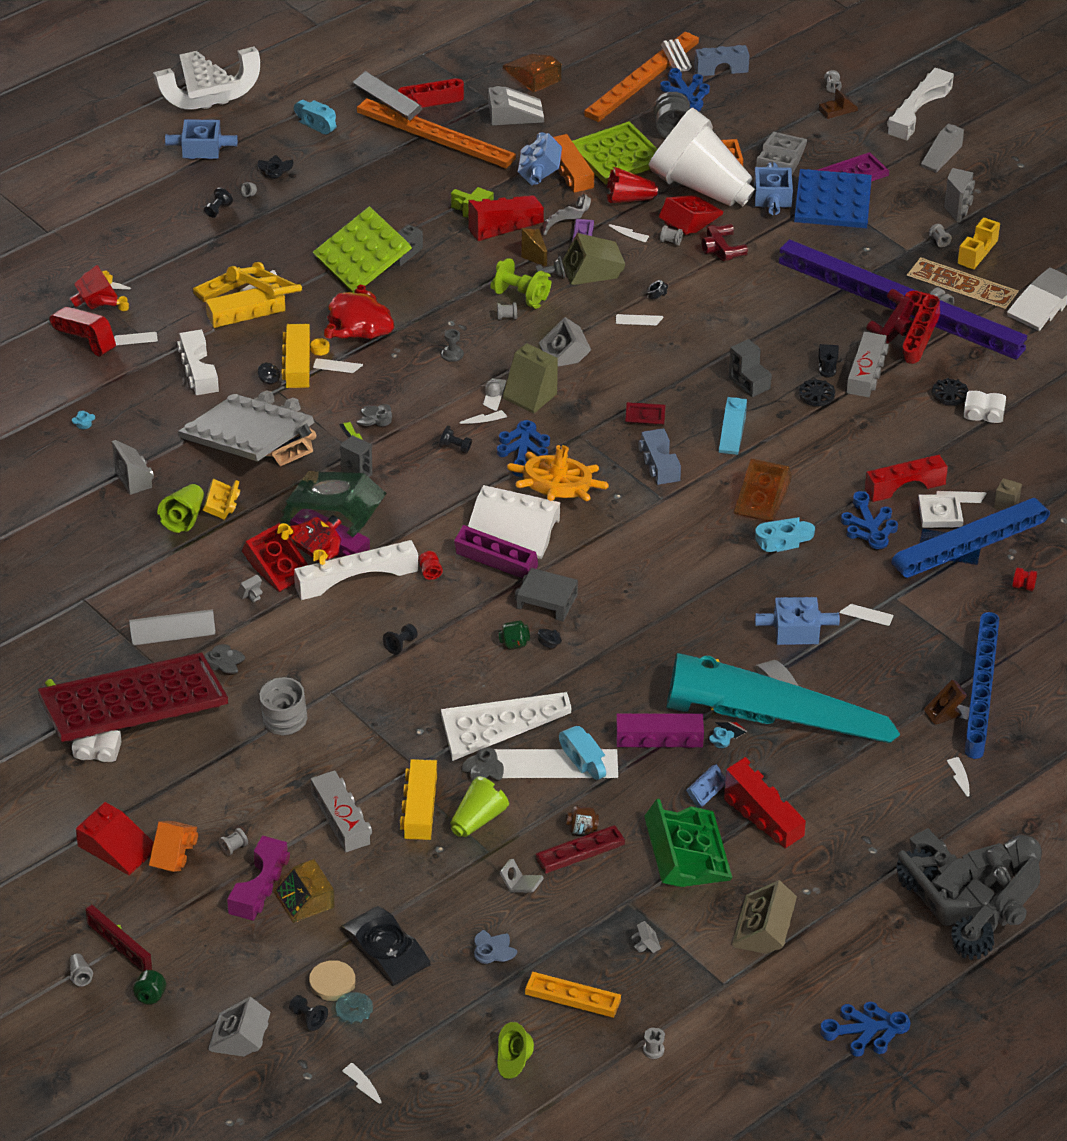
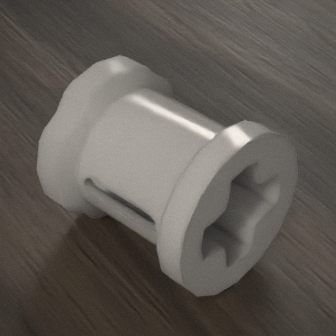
[824,70,842,93]
[928,224,952,247]
[660,225,683,246]
[497,302,517,320]
[219,828,248,856]
[643,1028,665,1059]

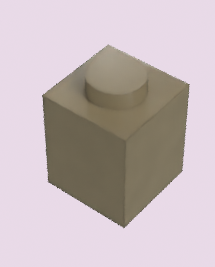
[994,478,1022,510]

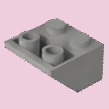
[944,168,975,222]

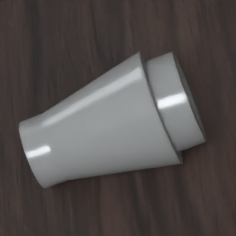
[70,954,93,986]

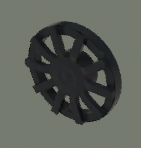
[799,378,835,406]
[932,378,969,405]

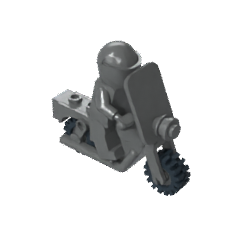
[897,828,1042,960]

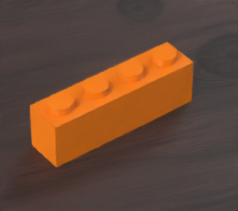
[553,134,594,193]

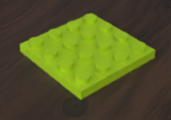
[572,122,658,185]
[313,206,412,293]

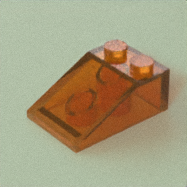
[503,54,562,93]
[734,458,792,522]

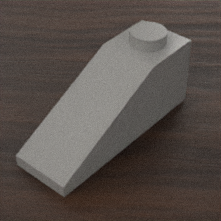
[921,123,964,173]

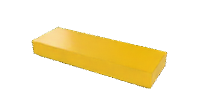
[193,267,246,302]

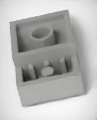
[756,132,807,174]

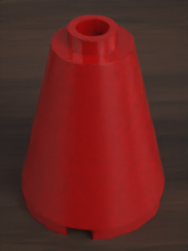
[607,167,658,203]

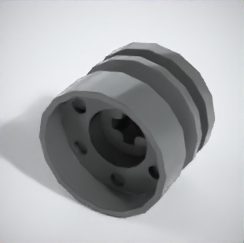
[653,92,691,138]

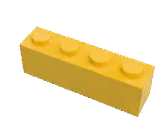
[206,283,285,328]
[282,324,310,388]
[400,759,437,840]

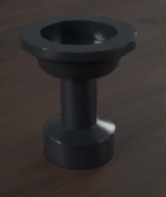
[204,188,233,218]
[439,425,472,454]
[383,623,418,655]
[289,995,328,1031]

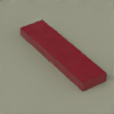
[535,825,625,874]
[86,904,152,971]

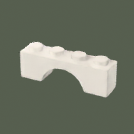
[177,329,219,395]

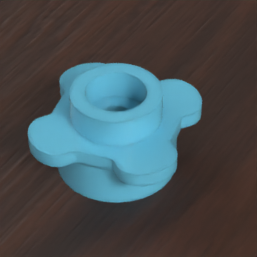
[72,411,95,429]
[709,727,734,748]

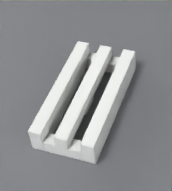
[661,39,692,72]

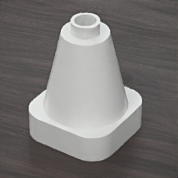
[649,108,756,207]

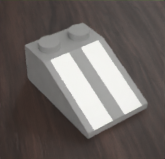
[488,86,544,125]

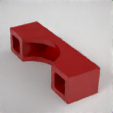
[865,455,948,502]

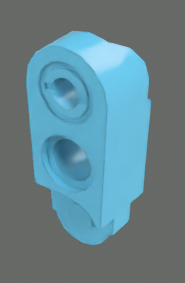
[294,100,337,134]
[755,517,815,552]
[559,726,606,780]

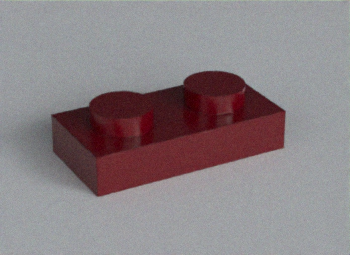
[625,402,666,425]

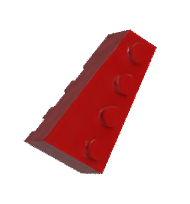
[468,196,544,241]
[724,757,806,849]

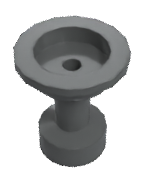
[535,256,565,278]
[441,329,464,362]

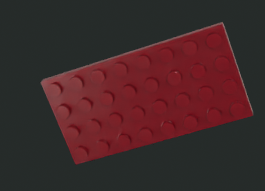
[38,652,228,742]

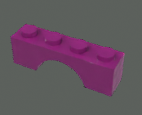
[227,835,290,921]

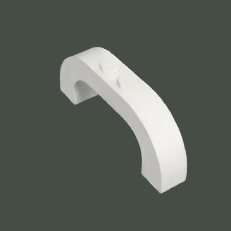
[153,47,260,109]

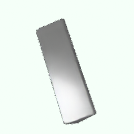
[129,609,216,645]

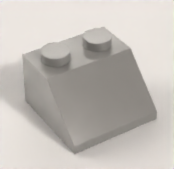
[539,317,591,366]
[112,440,154,495]
[208,997,271,1057]

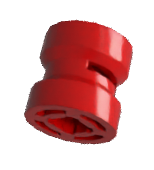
[418,551,443,580]
[1012,567,1037,591]

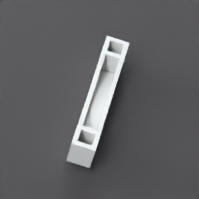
[887,68,954,141]
[294,540,418,600]

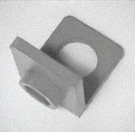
[500,859,544,893]

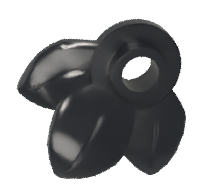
[257,155,294,178]

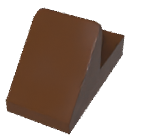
[819,89,858,119]
[924,680,967,725]

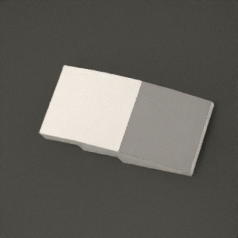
[1007,268,1067,331]

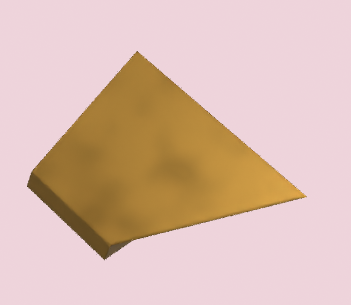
[521,228,547,266]

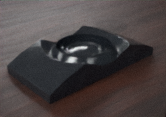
[340,906,431,986]

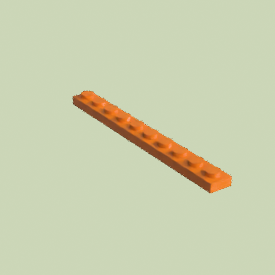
[584,32,699,122]
[357,98,516,168]

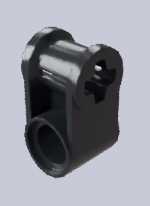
[818,344,839,377]

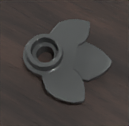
[357,404,393,426]
[205,644,246,673]
[462,747,504,781]

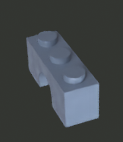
[694,45,749,76]
[638,428,681,485]

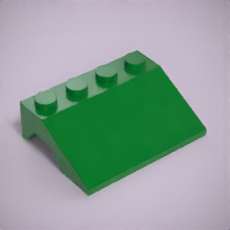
[644,799,732,887]

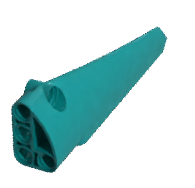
[666,653,900,743]

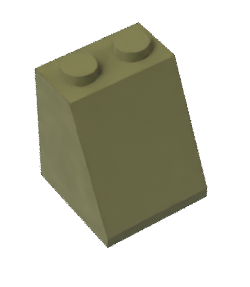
[562,233,625,285]
[503,343,558,414]

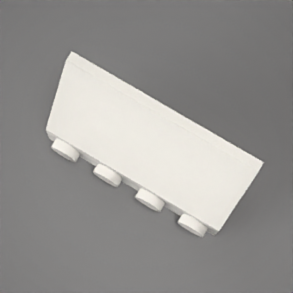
[468,485,560,559]

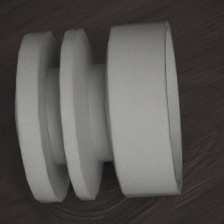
[259,677,308,735]

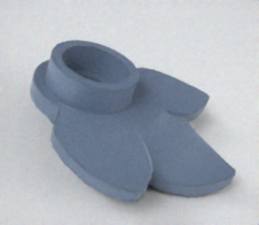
[474,930,517,964]

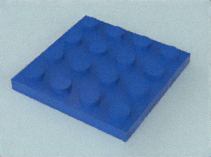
[794,169,872,228]

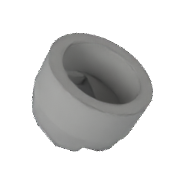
[241,182,257,197]
[485,380,501,397]

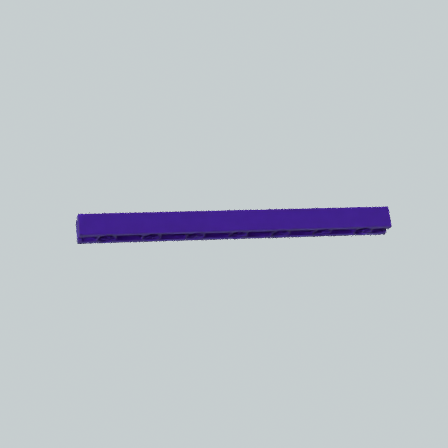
[779,239,1027,360]

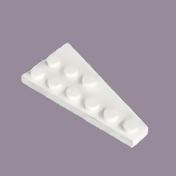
[180,51,241,99]
[441,692,571,761]

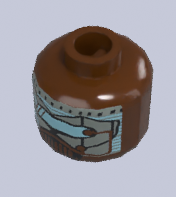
[565,805,599,835]

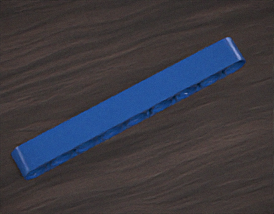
[891,498,1050,578]
[965,612,999,759]

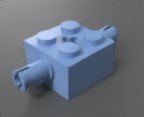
[165,119,238,159]
[518,132,562,186]
[754,162,793,215]
[755,597,840,645]

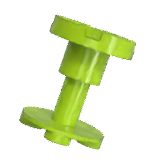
[491,258,551,309]

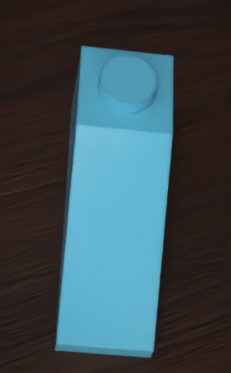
[719,397,747,455]

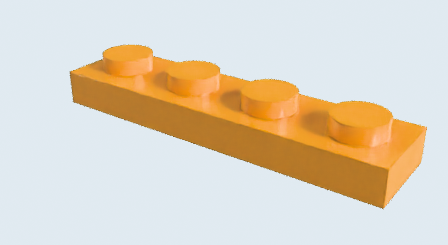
[525,972,621,1018]

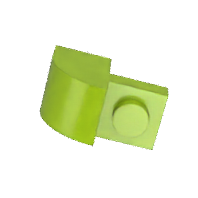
[451,187,494,218]

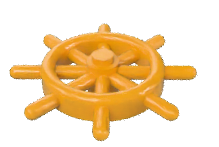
[507,445,609,502]

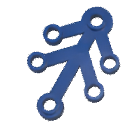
[660,68,710,112]
[497,420,550,477]
[841,491,898,549]
[820,1002,910,1056]

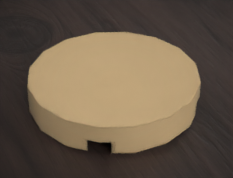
[309,961,355,1001]

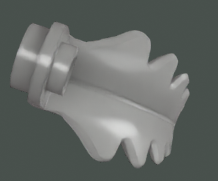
[542,194,591,235]

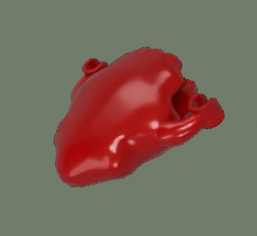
[324,284,394,339]

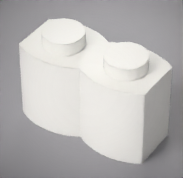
[964,391,1006,423]
[72,730,122,762]

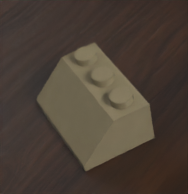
[732,880,797,954]

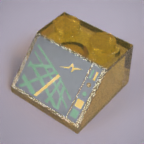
[274,859,334,923]

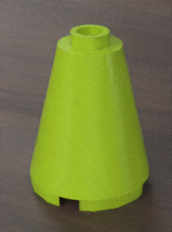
[157,484,204,533]
[450,776,509,837]

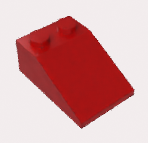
[659,195,724,235]
[242,523,308,592]
[76,802,154,875]

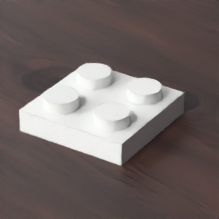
[918,494,963,528]

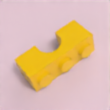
[958,217,1000,269]

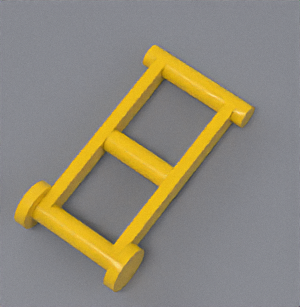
[227,262,302,296]

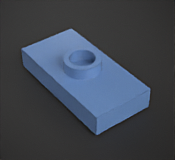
[686,764,726,808]

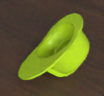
[497,1022,534,1079]

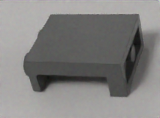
[514,568,578,622]

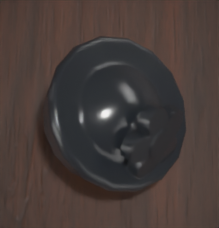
[647,280,668,299]
[257,362,280,384]
[538,629,562,648]

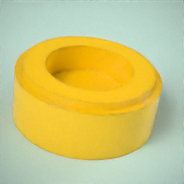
[310,338,330,356]

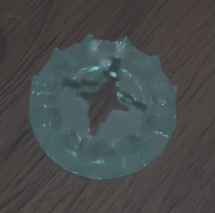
[336,992,373,1025]

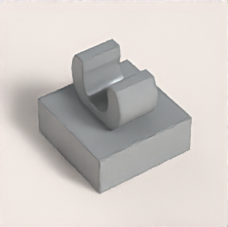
[237,574,263,603]
[632,921,661,953]

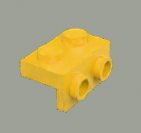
[203,479,240,520]

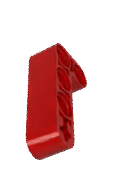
[398,79,464,117]
[903,290,941,364]
[49,307,116,357]

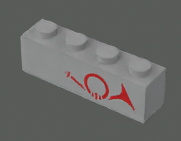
[847,332,889,397]
[311,770,372,853]

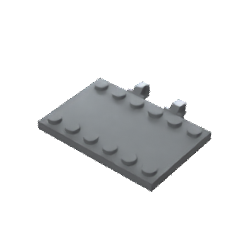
[178,390,314,461]

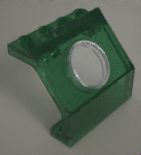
[279,471,387,538]

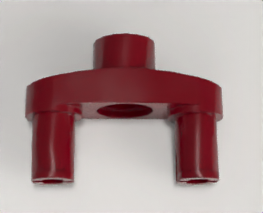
[701,223,748,261]
[866,289,914,344]

